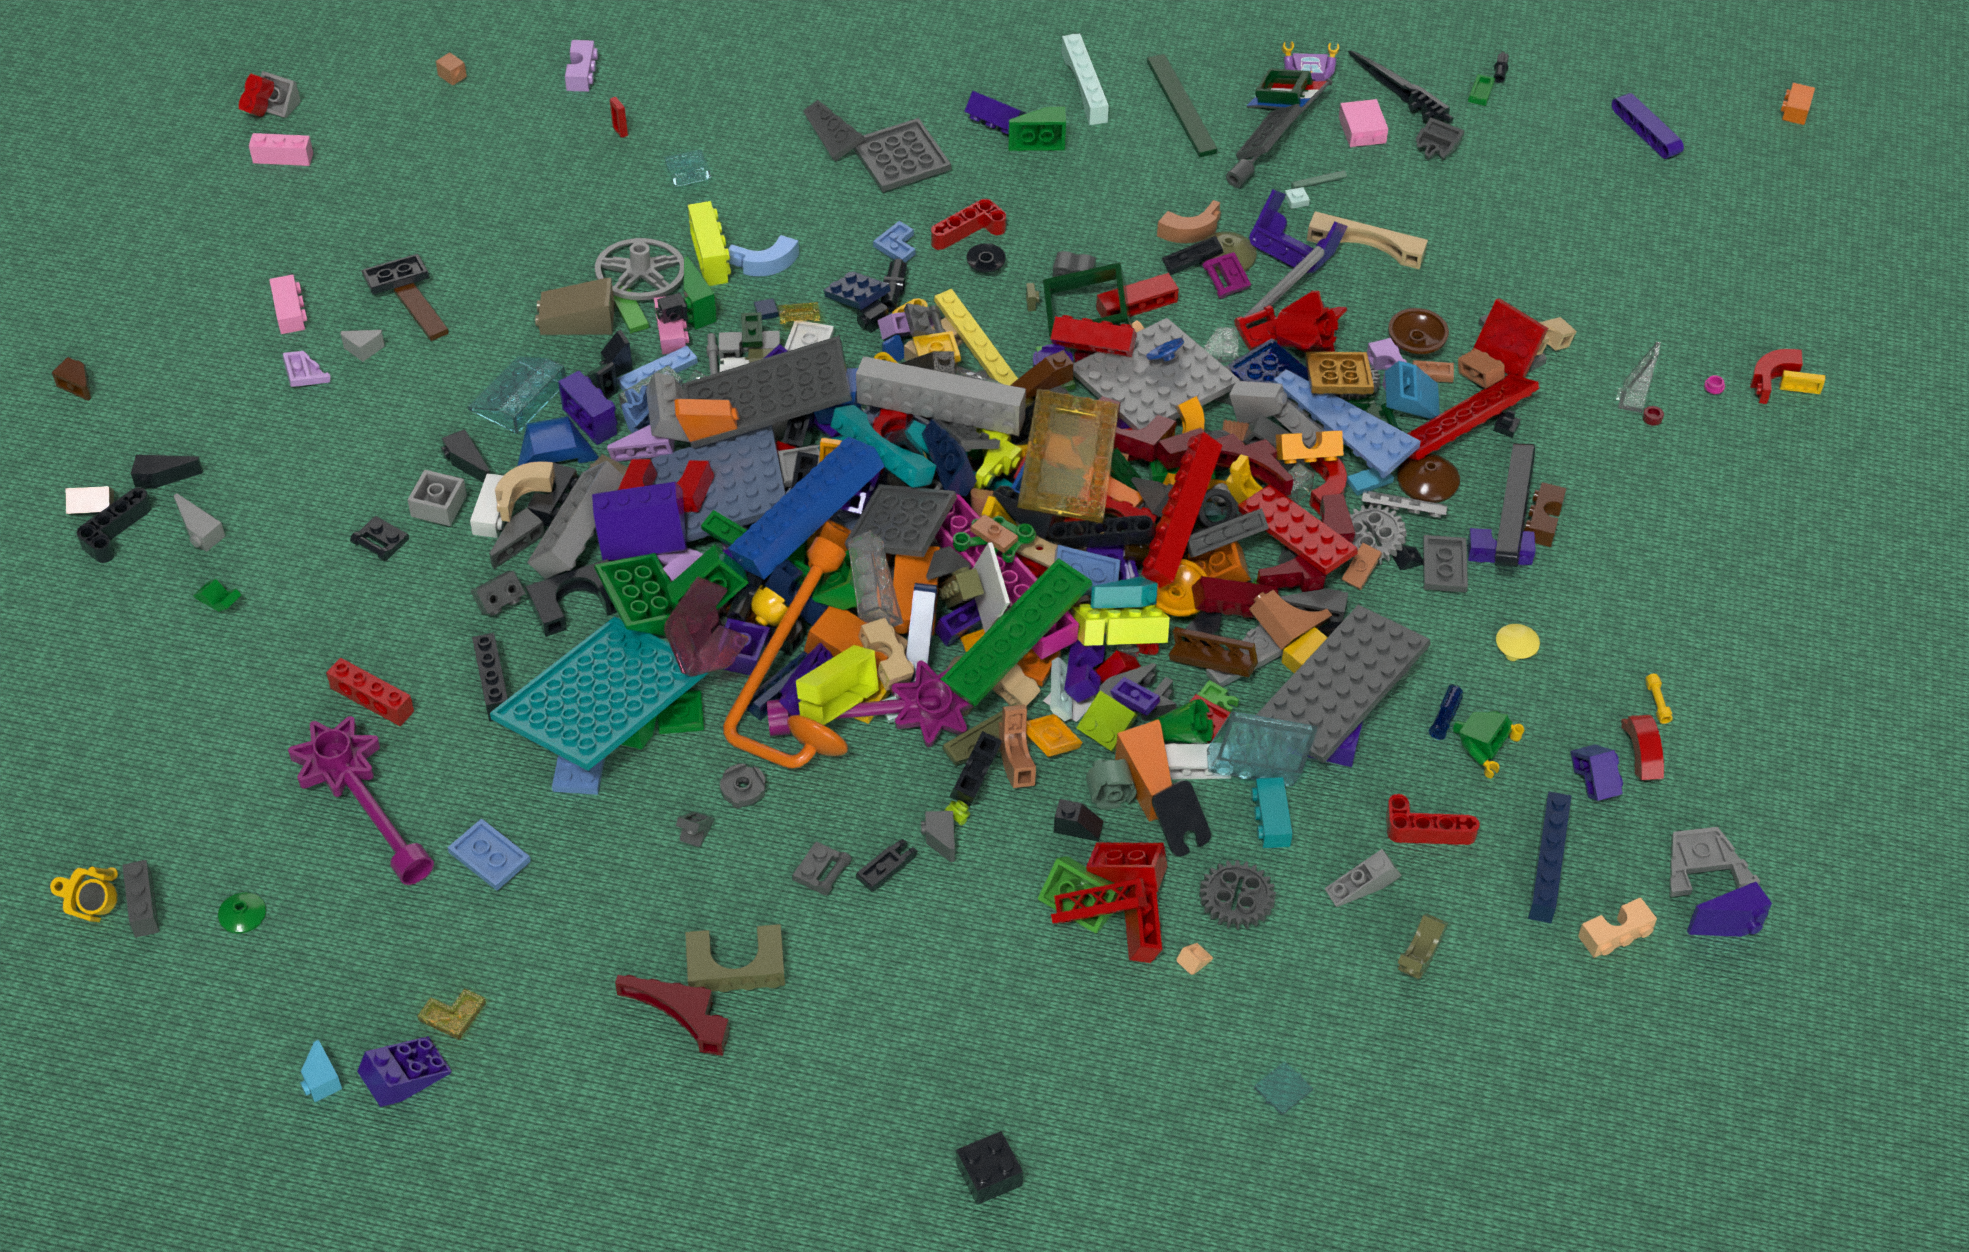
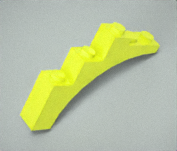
[973,427,1022,489]

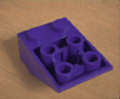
[357,1036,452,1107]

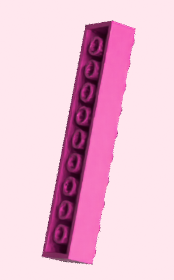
[935,494,1079,660]

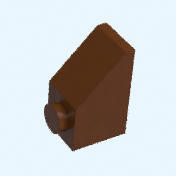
[52,357,91,401]

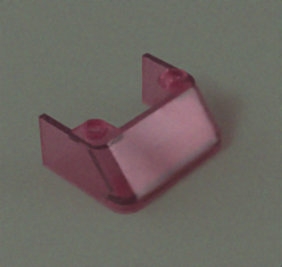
[664,577,749,677]

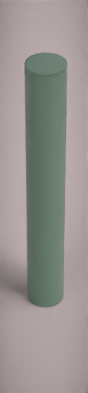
[1291,170,1347,189]

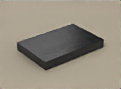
[361,254,430,295]

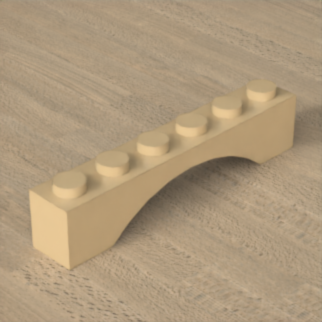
[1307,211,1428,269]

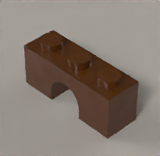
[1524,482,1566,547]

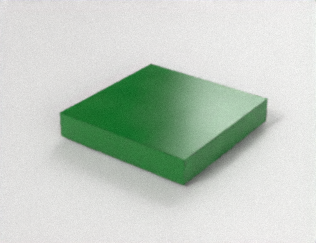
[658,690,704,734]

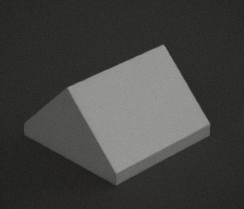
[261,71,301,118]

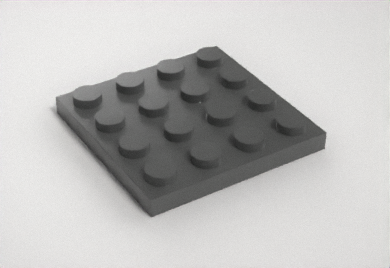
[853,118,951,192]
[845,484,957,557]

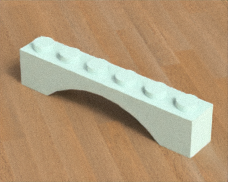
[1062,34,1109,125]

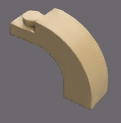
[495,462,555,522]

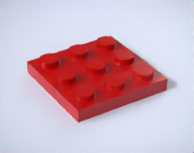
[1472,298,1549,378]

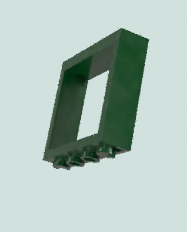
[1043,262,1131,338]

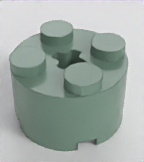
[1086,759,1136,810]

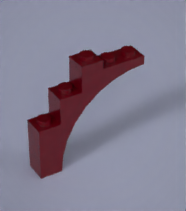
[1156,428,1294,496]
[1256,494,1355,592]

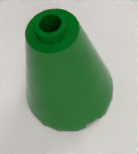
[1151,699,1213,744]

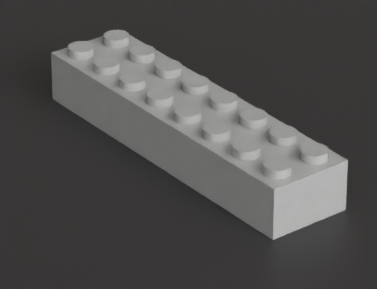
[856,356,1026,436]

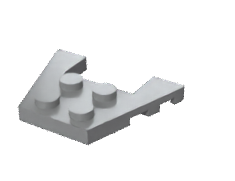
[1670,827,1760,897]

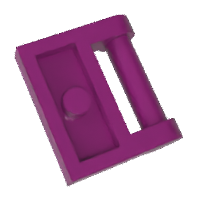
[1202,252,1251,299]

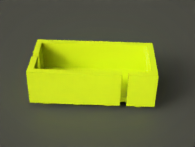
[688,201,731,286]
[1072,604,1170,646]
[796,645,879,725]

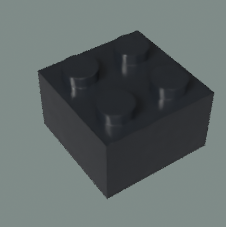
[956,1131,1023,1205]

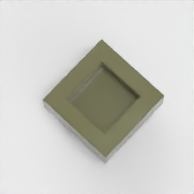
[1026,283,1039,311]

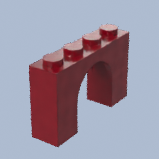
[1078,396,1176,462]

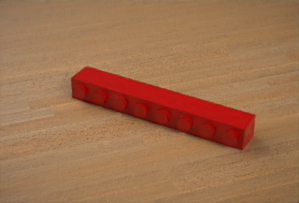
[1141,431,1223,588]

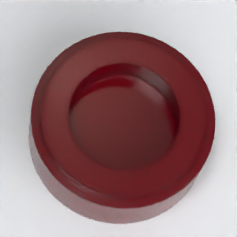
[1642,406,1664,426]

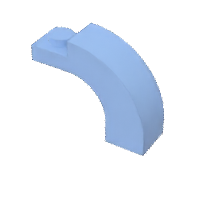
[728,235,799,276]

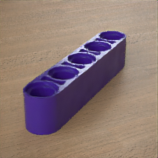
[1611,93,1684,159]

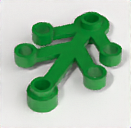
[953,516,1036,563]

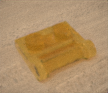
[778,302,820,324]

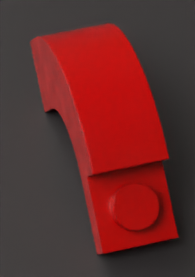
[1750,349,1803,404]
[1309,457,1347,516]
[1621,715,1664,780]

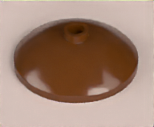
[1388,308,1449,354]
[1397,454,1460,503]

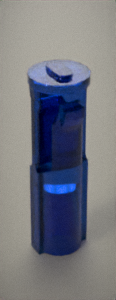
[1428,684,1463,740]

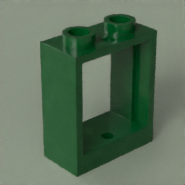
[1255,68,1313,105]

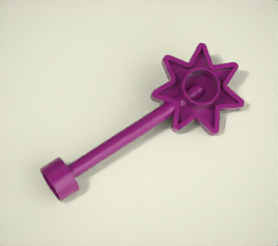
[767,660,973,747]
[288,716,434,885]

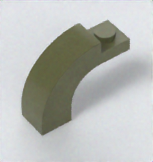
[1397,913,1448,979]

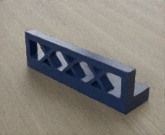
[746,651,808,721]

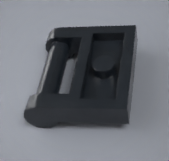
[350,516,409,561]

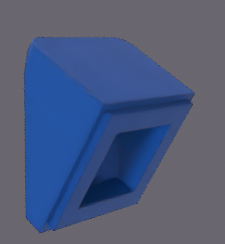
[882,334,904,362]

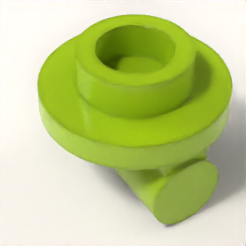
[945,800,970,826]

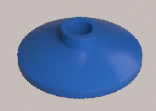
[1146,338,1184,361]

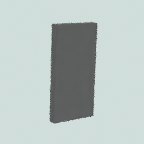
[1236,104,1302,160]

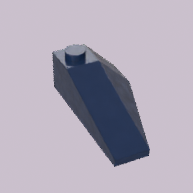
[922,419,977,496]

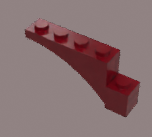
[615,975,730,1056]

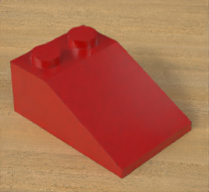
[1086,842,1167,891]

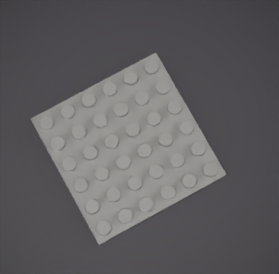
[1073,318,1240,430]

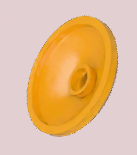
[1155,559,1207,616]

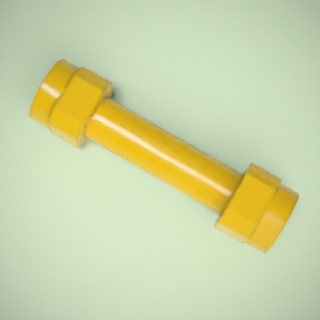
[1645,674,1673,724]

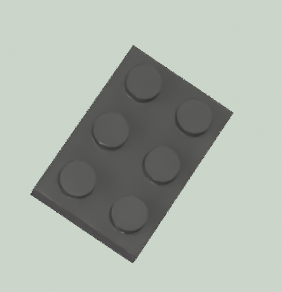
[1423,535,1468,592]

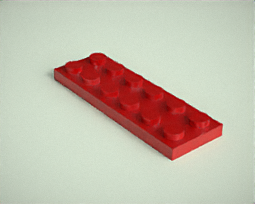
[1238,484,1358,575]

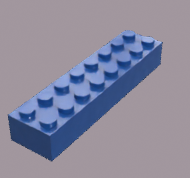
[728,436,885,579]

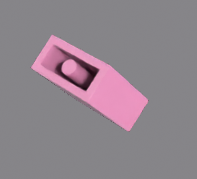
[1339,99,1388,147]

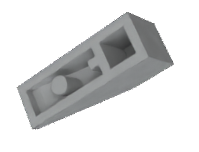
[174,493,225,552]

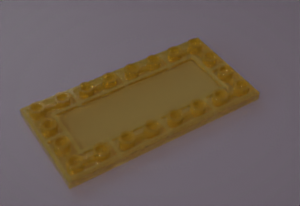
[1017,389,1119,523]

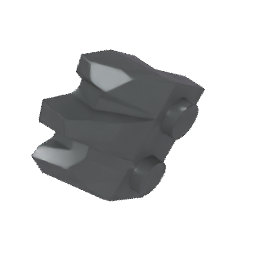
[1416,117,1465,160]

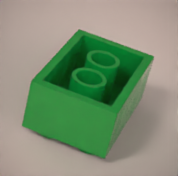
[667,544,749,624]

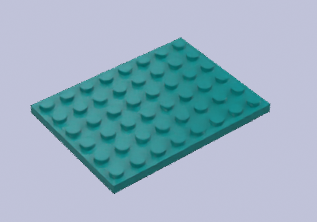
[490,616,712,771]

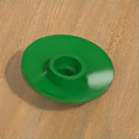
[218,892,266,934]

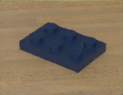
[823,271,891,310]

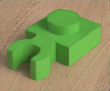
[1197,680,1239,713]

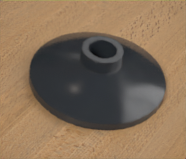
[967,243,1006,273]

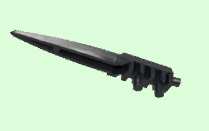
[1348,50,1453,123]

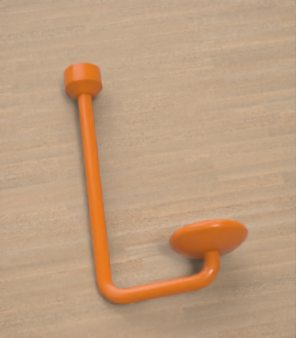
[723,537,848,769]

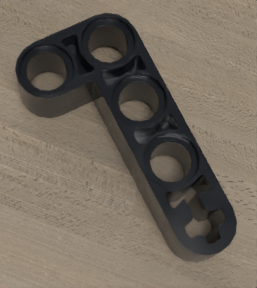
[76,488,151,563]

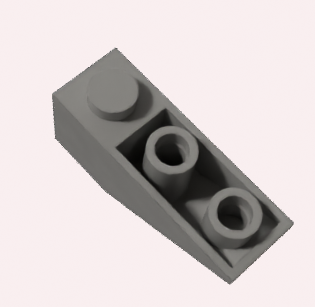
[1325,849,1402,907]

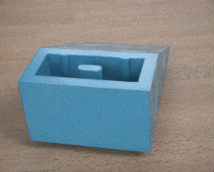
[1385,361,1440,419]

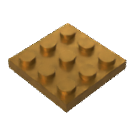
[1305,352,1374,395]

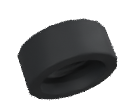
[1197,489,1237,528]

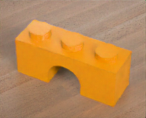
[1276,430,1343,464]

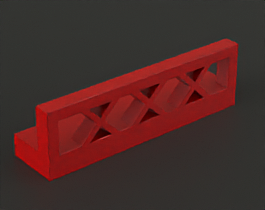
[1051,878,1148,924]

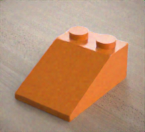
[1188,541,1251,582]

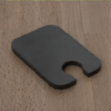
[1152,780,1211,857]

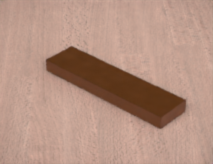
[394,283,449,341]

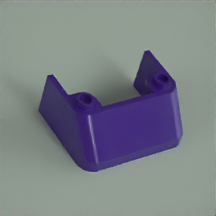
[1249,189,1348,274]

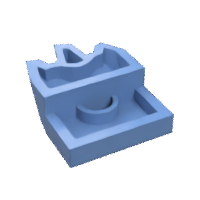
[621,385,650,433]

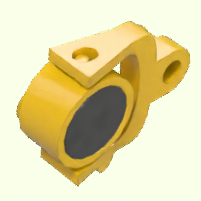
[50,867,118,922]

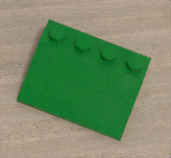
[594,553,688,636]

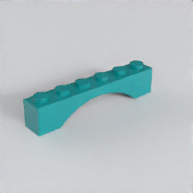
[831,405,936,488]

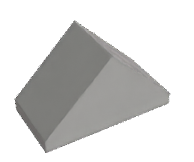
[341,330,385,362]

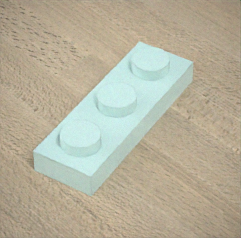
[1050,657,1072,721]

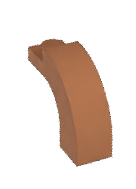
[1157,200,1221,243]
[999,704,1036,788]

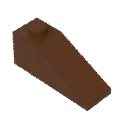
[1010,350,1074,399]

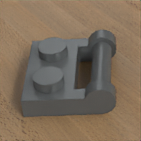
[904,303,946,337]
[792,841,852,895]

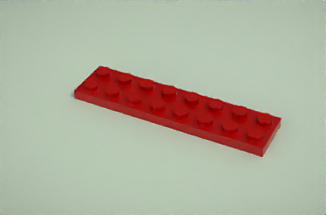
[1407,374,1539,460]

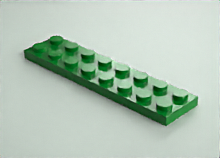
[940,558,1093,707]

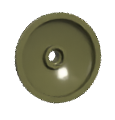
[1201,231,1257,275]

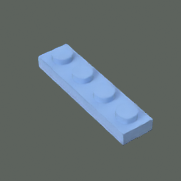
[617,346,698,392]

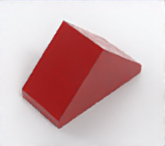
[1096,650,1141,684]

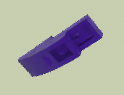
[779,643,833,715]

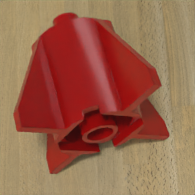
[1273,291,1347,353]

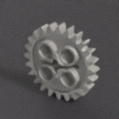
[1350,504,1407,564]

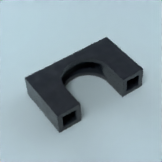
[526,559,618,637]

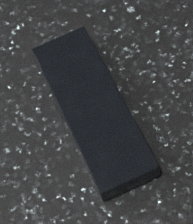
[1162,235,1224,275]

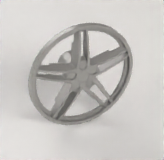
[595,238,684,300]

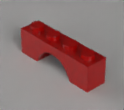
[872,408,913,474]

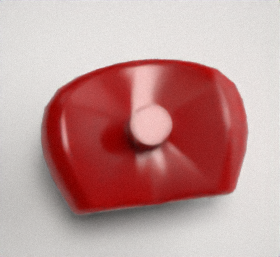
[1136,643,1159,655]

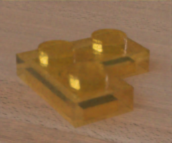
[417,988,486,1040]

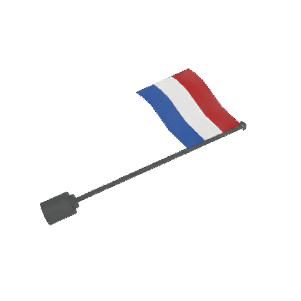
[1226,79,1332,188]

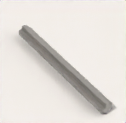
[1243,246,1325,328]

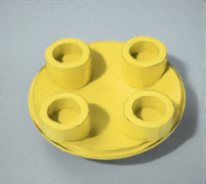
[1496,624,1540,661]

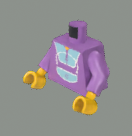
[1282,41,1339,81]

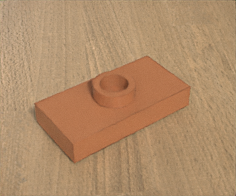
[1412,360,1454,383]
[970,514,1018,553]
[1342,543,1382,590]

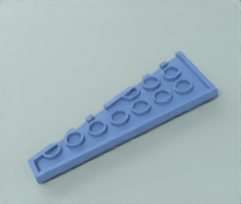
[1274,369,1421,478]

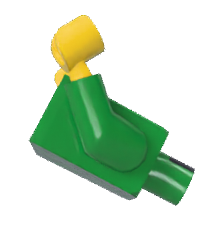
[1453,711,1524,779]

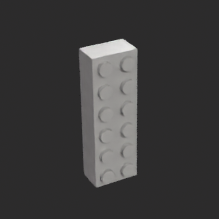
[527,461,624,579]

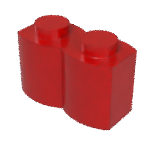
[238,73,274,117]

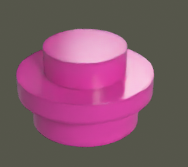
[1704,375,1725,394]

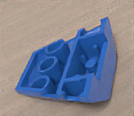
[517,416,599,466]

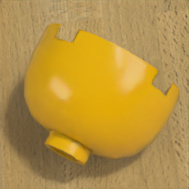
[751,585,790,627]

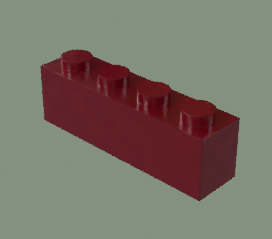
[1192,576,1279,618]

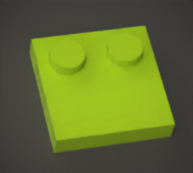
[1076,690,1138,752]

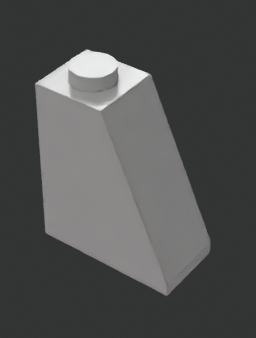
[1229,381,1287,423]

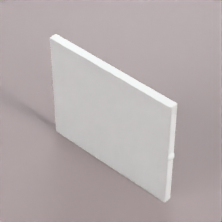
[973,542,1010,633]

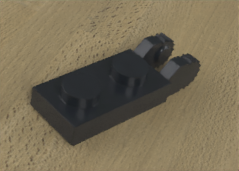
[856,839,918,892]

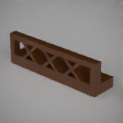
[1169,627,1258,677]

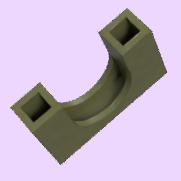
[685,924,785,992]

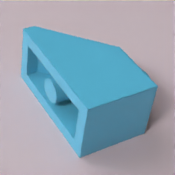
[300,1040,342,1102]

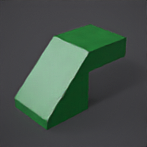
[193,579,242,612]

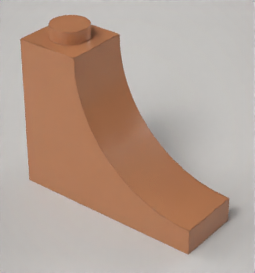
[1249,590,1332,650]

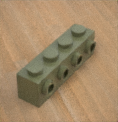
[938,566,984,609]

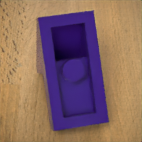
[1110,677,1160,716]

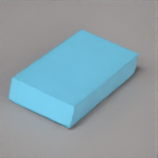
[1346,467,1394,495]

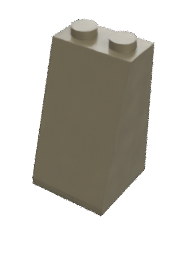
[535,278,615,335]

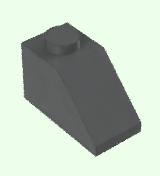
[921,811,955,862]

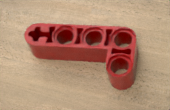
[931,199,1006,250]
[1386,794,1480,845]

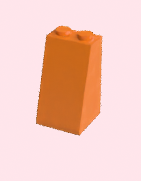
[890,546,940,635]
[804,606,888,680]
[1115,719,1172,822]

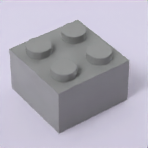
[407,470,467,526]

